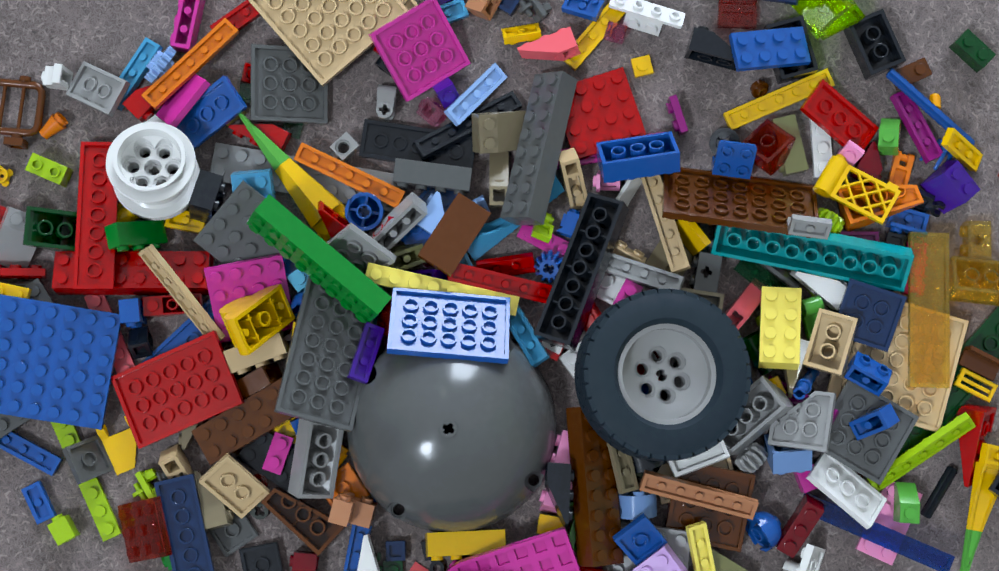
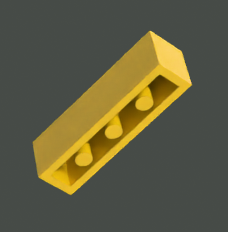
[425,529,506,561]

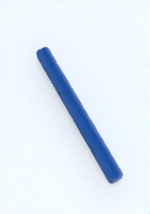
[886,68,975,145]

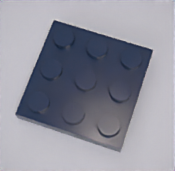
[837,278,907,352]

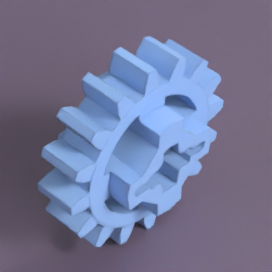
[144,45,177,83]

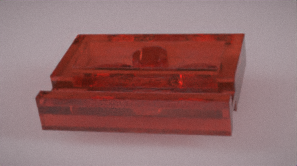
[717,0,757,29]

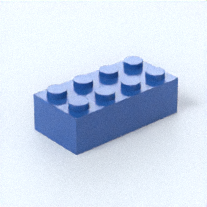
[596,131,680,183]

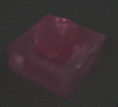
[603,21,628,44]

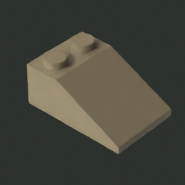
[471,110,526,154]

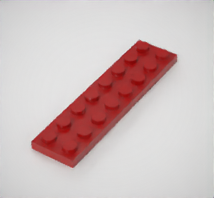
[73,142,119,291]

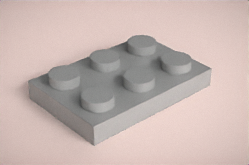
[66,61,130,117]

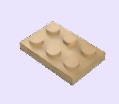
[199,453,270,519]

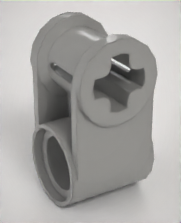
[376,84,398,122]

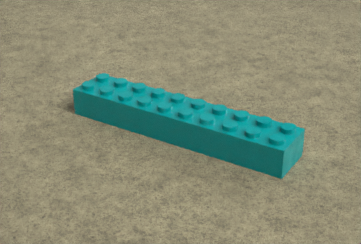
[711,225,914,292]

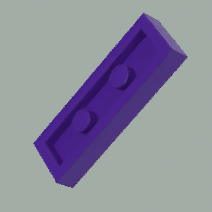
[347,322,385,384]

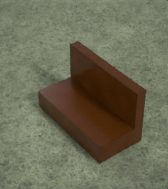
[958,346,999,381]

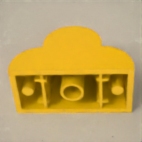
[219,284,295,355]

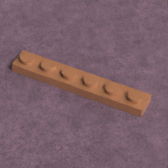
[639,470,759,520]

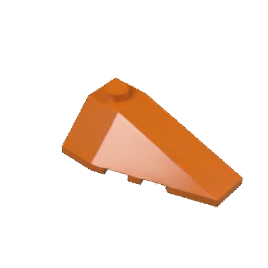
[837,184,924,231]

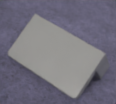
[787,214,832,240]

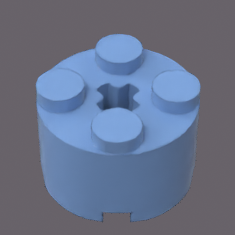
[618,489,657,520]

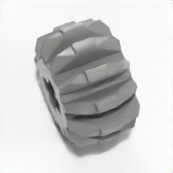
[735,442,768,474]

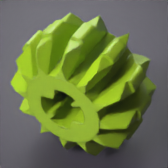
[818,208,845,234]

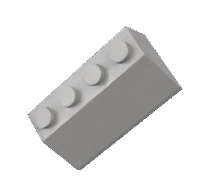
[723,376,794,455]
[288,419,344,499]

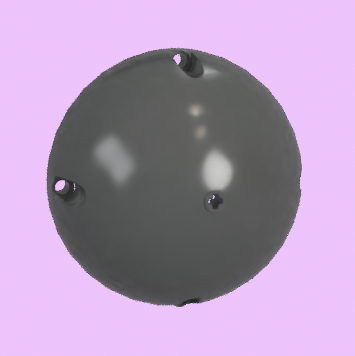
[347,338,557,532]

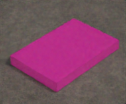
[156,74,210,127]

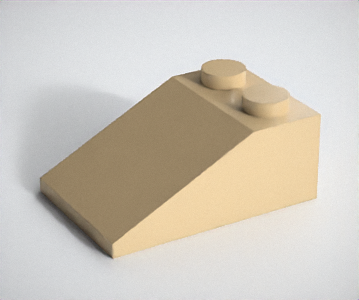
[803,308,858,377]

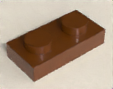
[894,57,932,90]

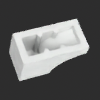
[41,63,73,91]

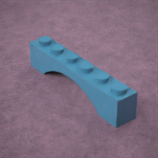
[467,175,565,261]

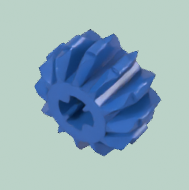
[534,249,563,283]

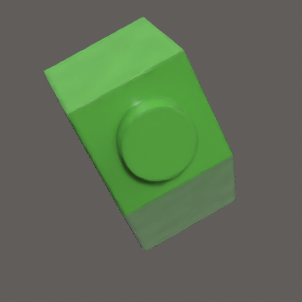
[878,118,901,156]
[893,482,920,524]

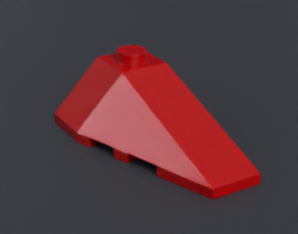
[957,404,997,487]

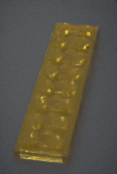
[908,232,950,389]

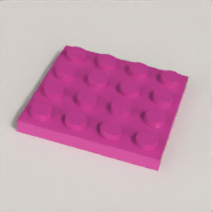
[368,0,471,102]
[204,254,295,343]

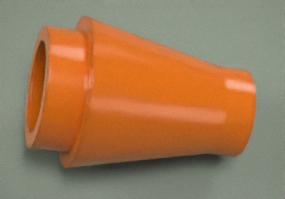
[39,112,68,140]

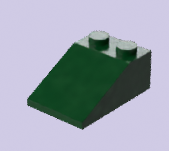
[23,206,77,251]

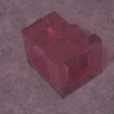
[416,97,447,127]

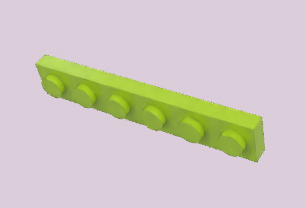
[867,412,976,492]

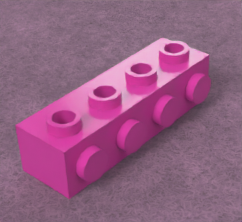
[170,0,206,53]

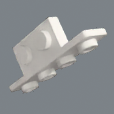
[609,0,685,36]

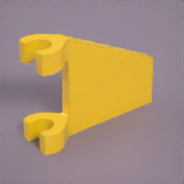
[95,416,137,475]

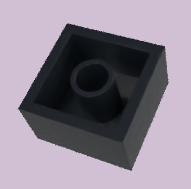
[189,169,226,223]

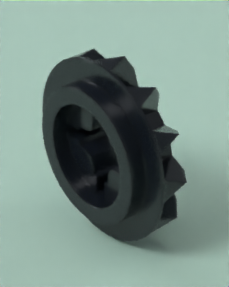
[709,128,740,155]

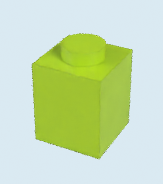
[47,513,80,546]

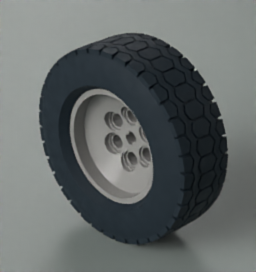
[574,289,751,461]

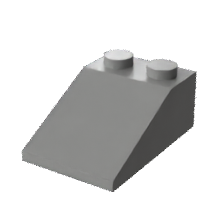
[0,206,36,268]

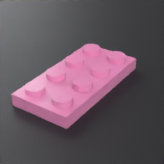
[855,482,923,565]

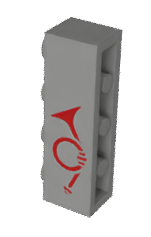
[368,192,427,250]

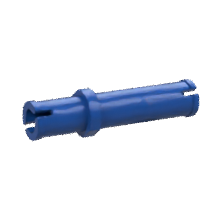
[793,368,820,400]

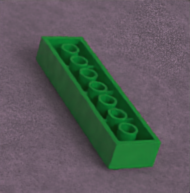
[246,194,392,323]

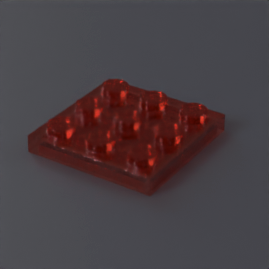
[117,496,172,563]

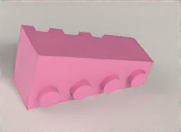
[539,430,572,516]

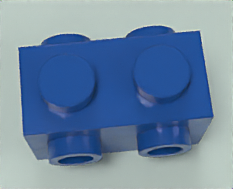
[844,351,892,397]

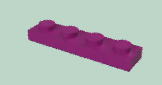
[890,91,943,164]

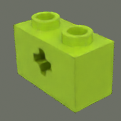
[25,153,74,188]

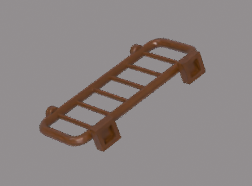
[0,76,46,150]

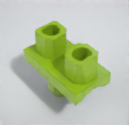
[132,468,158,504]

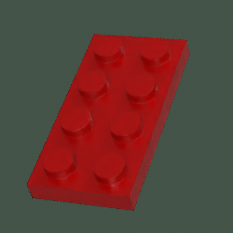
[799,79,879,149]

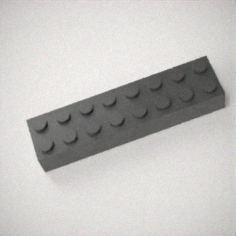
[500,71,578,225]

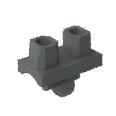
[518,0,552,23]

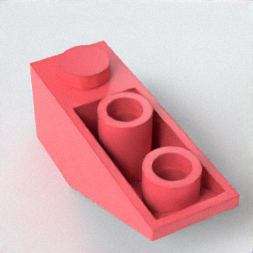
[517,27,581,61]
[725,279,763,330]

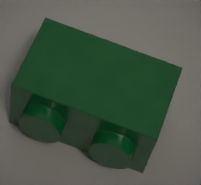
[949,29,996,73]

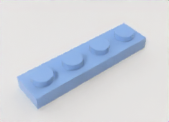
[444,63,507,126]

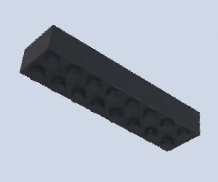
[534,192,629,352]

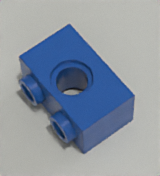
[118,298,147,329]

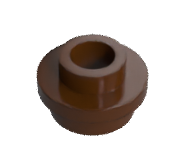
[750,80,769,98]

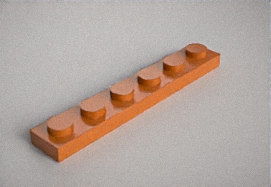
[141,18,239,110]
[293,142,406,208]

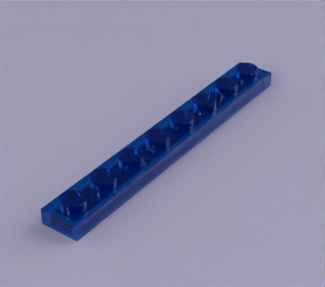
[801,493,955,571]

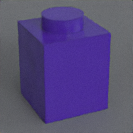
[432,77,459,109]

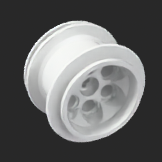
[106,122,200,221]

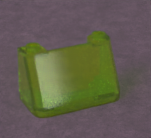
[790,0,865,40]

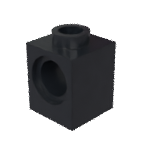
[128,326,153,359]

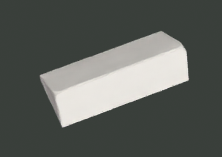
[616,178,642,206]

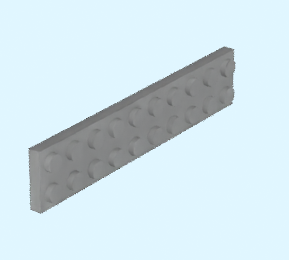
[210,142,400,212]

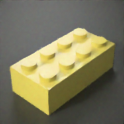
[758,286,802,370]

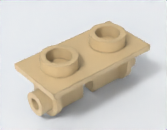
[613,240,647,264]

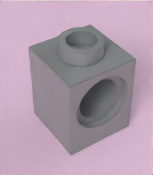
[330,131,360,162]

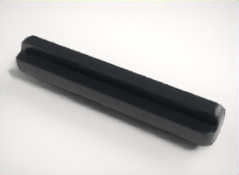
[920,466,958,519]

